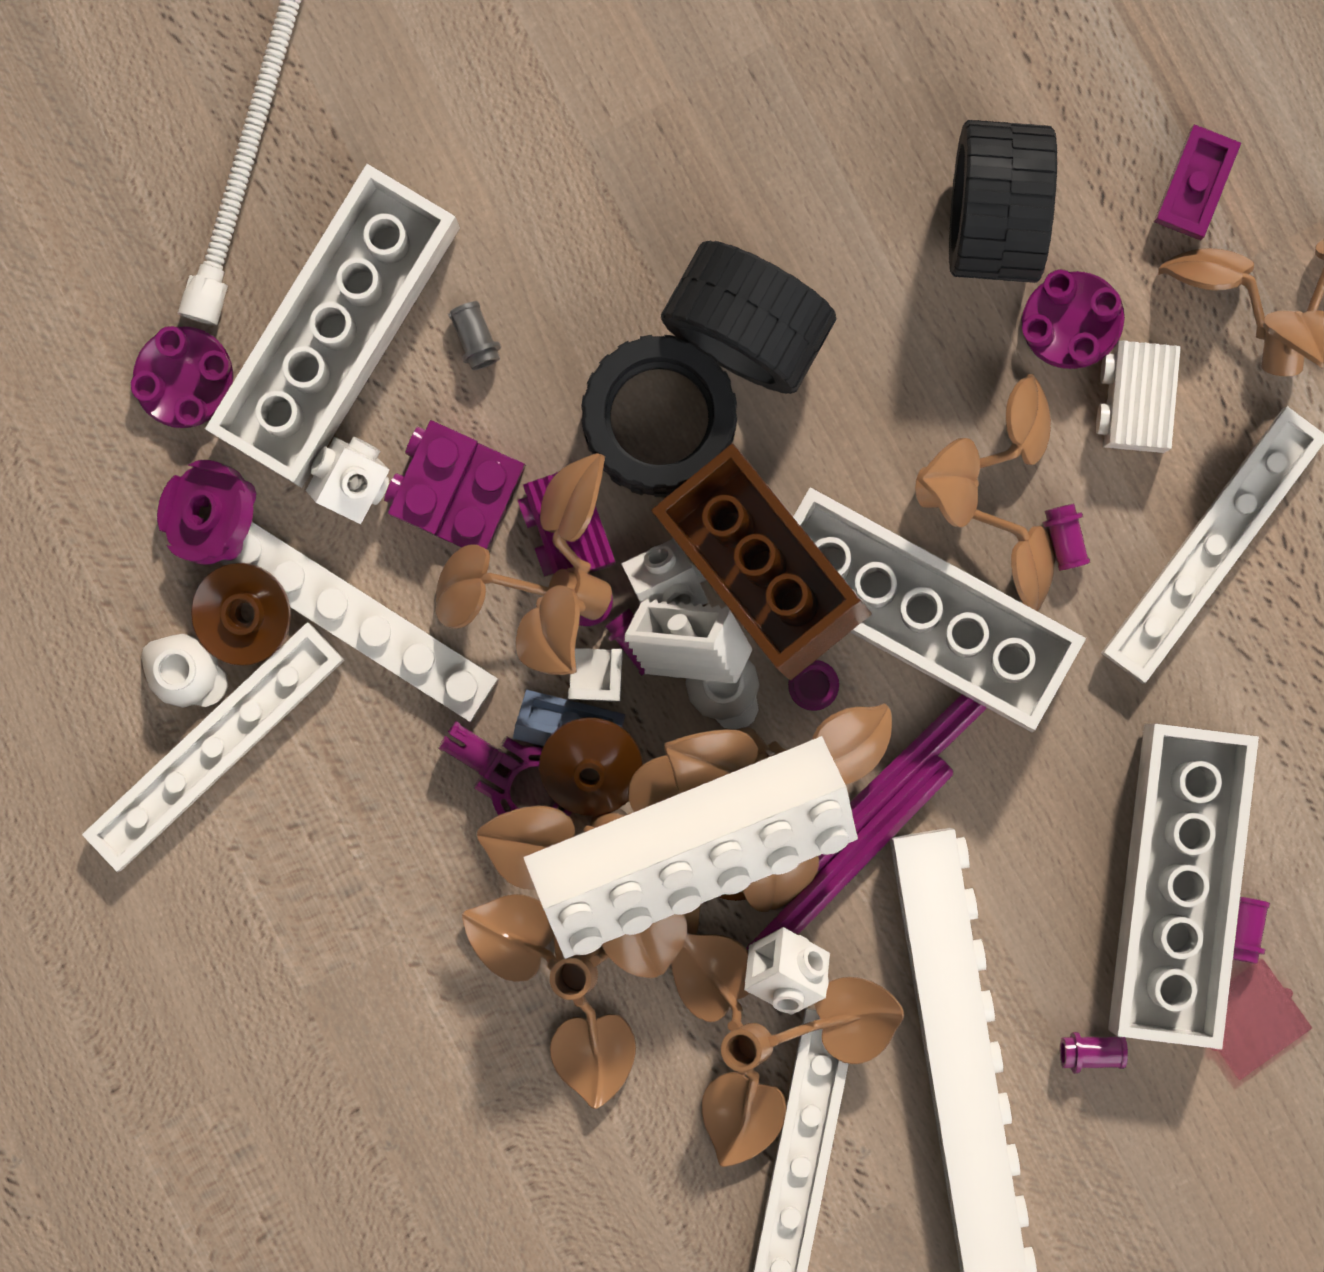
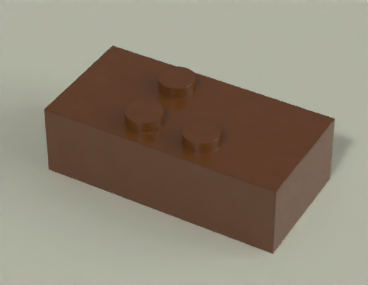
[651,443,872,681]

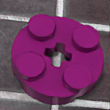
[157,460,256,564]

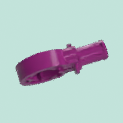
[438,721,572,816]

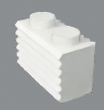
[1096,341,1180,453]
[625,599,753,683]

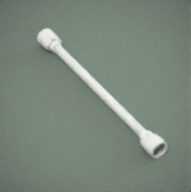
[178,0,301,326]

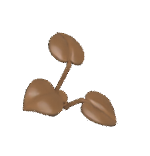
[1158,239,1324,376]
[915,374,1055,611]
[435,454,612,675]
[664,703,892,912]
[477,755,687,978]
[462,894,701,1109]
[671,933,904,1167]

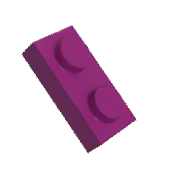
[1154,124,1241,241]

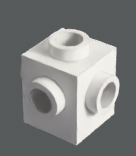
[306,437,389,524]
[622,539,708,607]
[744,927,830,1015]

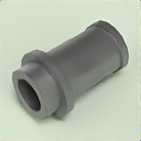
[448,301,501,370]

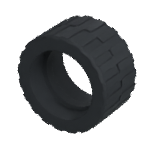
[949,120,1058,283]
[661,240,837,394]
[581,334,738,497]

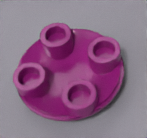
[1022,269,1125,369]
[131,326,234,428]

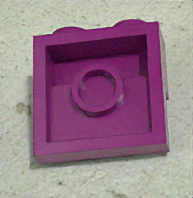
[384,420,526,550]

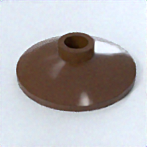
[191,563,291,665]
[539,718,643,816]

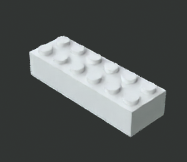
[205,164,460,488]
[793,487,1086,732]
[1108,724,1259,1049]
[523,736,858,959]

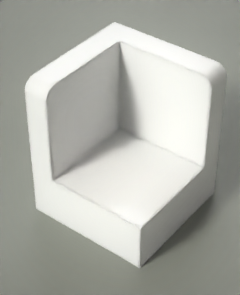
[568,648,623,702]

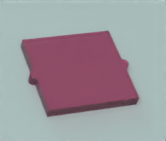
[1210,958,1312,1080]

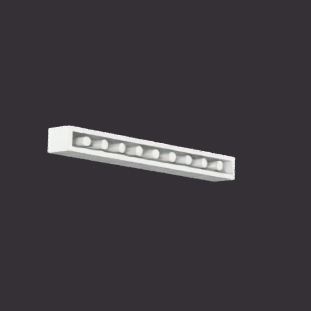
[890,828,1037,1272]

